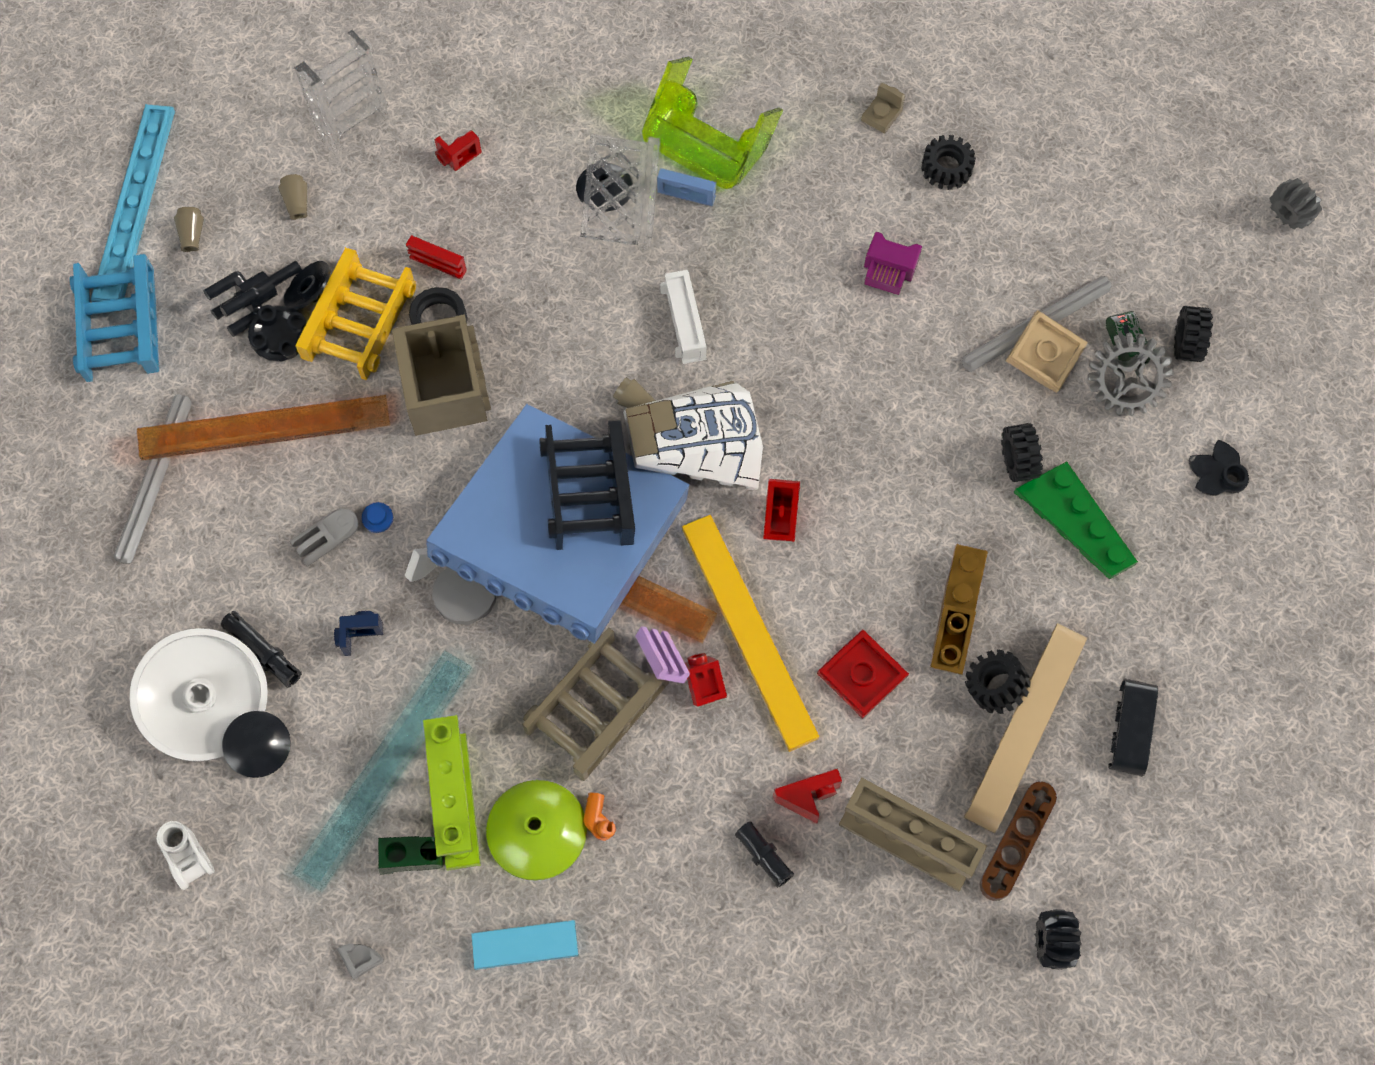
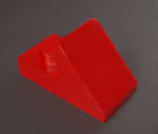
[773,768,842,823]

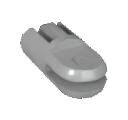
[289,508,358,567]

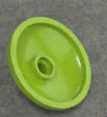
[486,780,587,881]

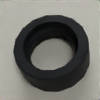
[409,287,468,325]

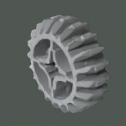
[1088,333,1174,416]

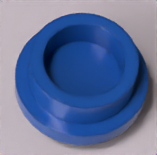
[361,502,394,533]

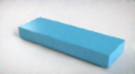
[472,920,579,970]

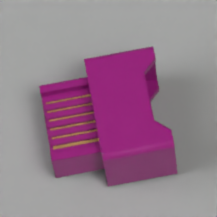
[864,232,922,295]

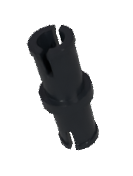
[735,821,794,888]

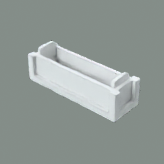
[660,270,707,364]

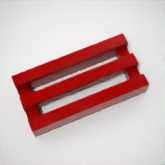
[406,235,467,280]

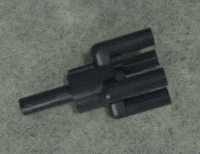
[203,261,302,337]

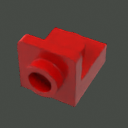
[434,130,482,171]
[685,653,727,707]

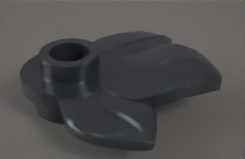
[1189,440,1249,496]

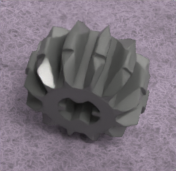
[1269,178,1322,230]

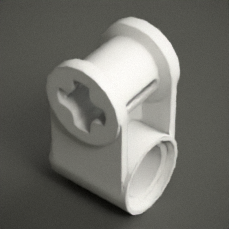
[156,821,215,890]

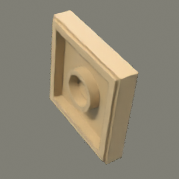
[1005,310,1088,393]

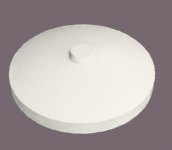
[130,628,268,762]

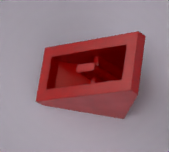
[763,479,800,542]

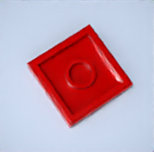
[817,629,909,719]

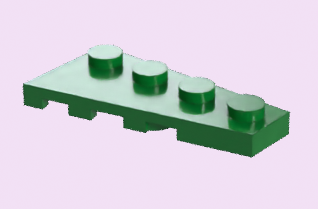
[1014,461,1138,579]

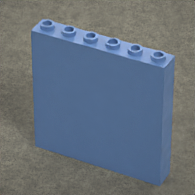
[426,404,689,644]

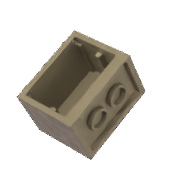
[392,314,491,436]

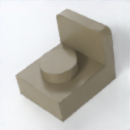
[861,83,905,134]

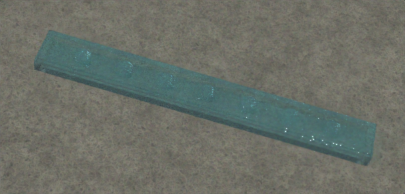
[292,650,473,892]

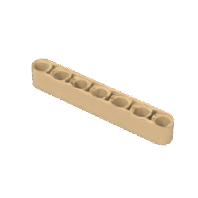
[964,623,1087,833]

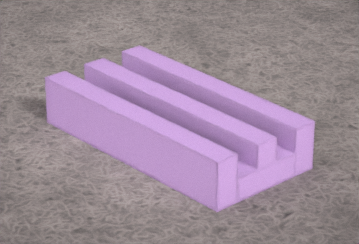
[635,626,690,683]

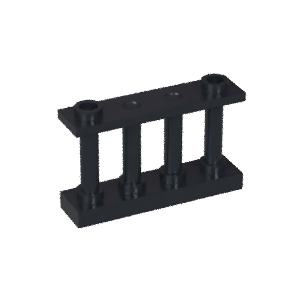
[539,420,635,550]

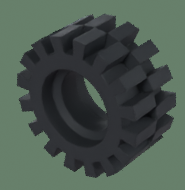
[921,135,976,190]
[1174,306,1213,362]
[1001,423,1043,482]
[965,649,1031,714]

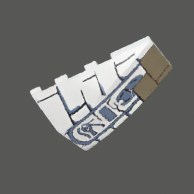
[623,380,763,490]

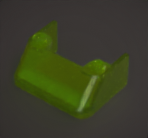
[642,56,783,189]

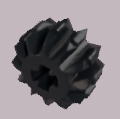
[1034,909,1082,970]

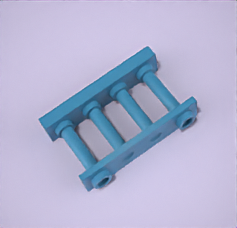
[70,254,159,382]

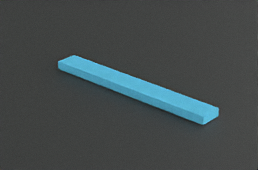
[91,104,175,302]

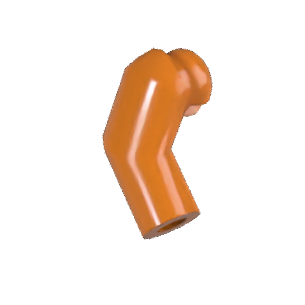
[584,792,616,841]

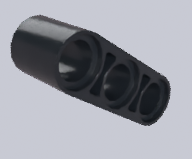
[1108,678,1158,777]

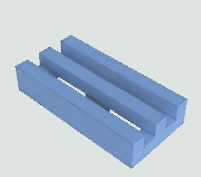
[657,168,716,206]

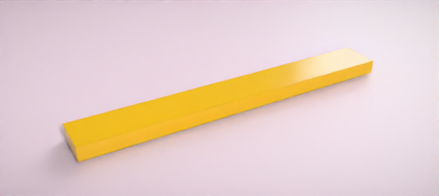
[682,514,820,752]

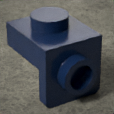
[334,611,383,656]

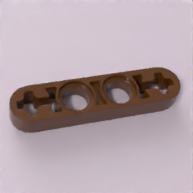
[980,781,1057,901]

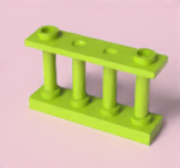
[423,715,481,871]

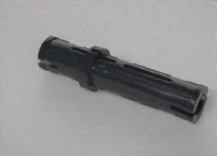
[220,611,302,688]

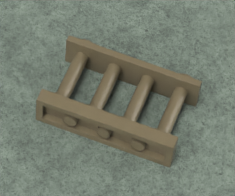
[522,627,669,781]
[839,778,987,892]

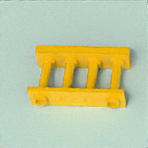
[295,247,416,380]

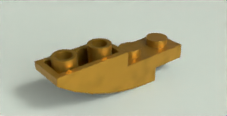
[930,544,988,675]

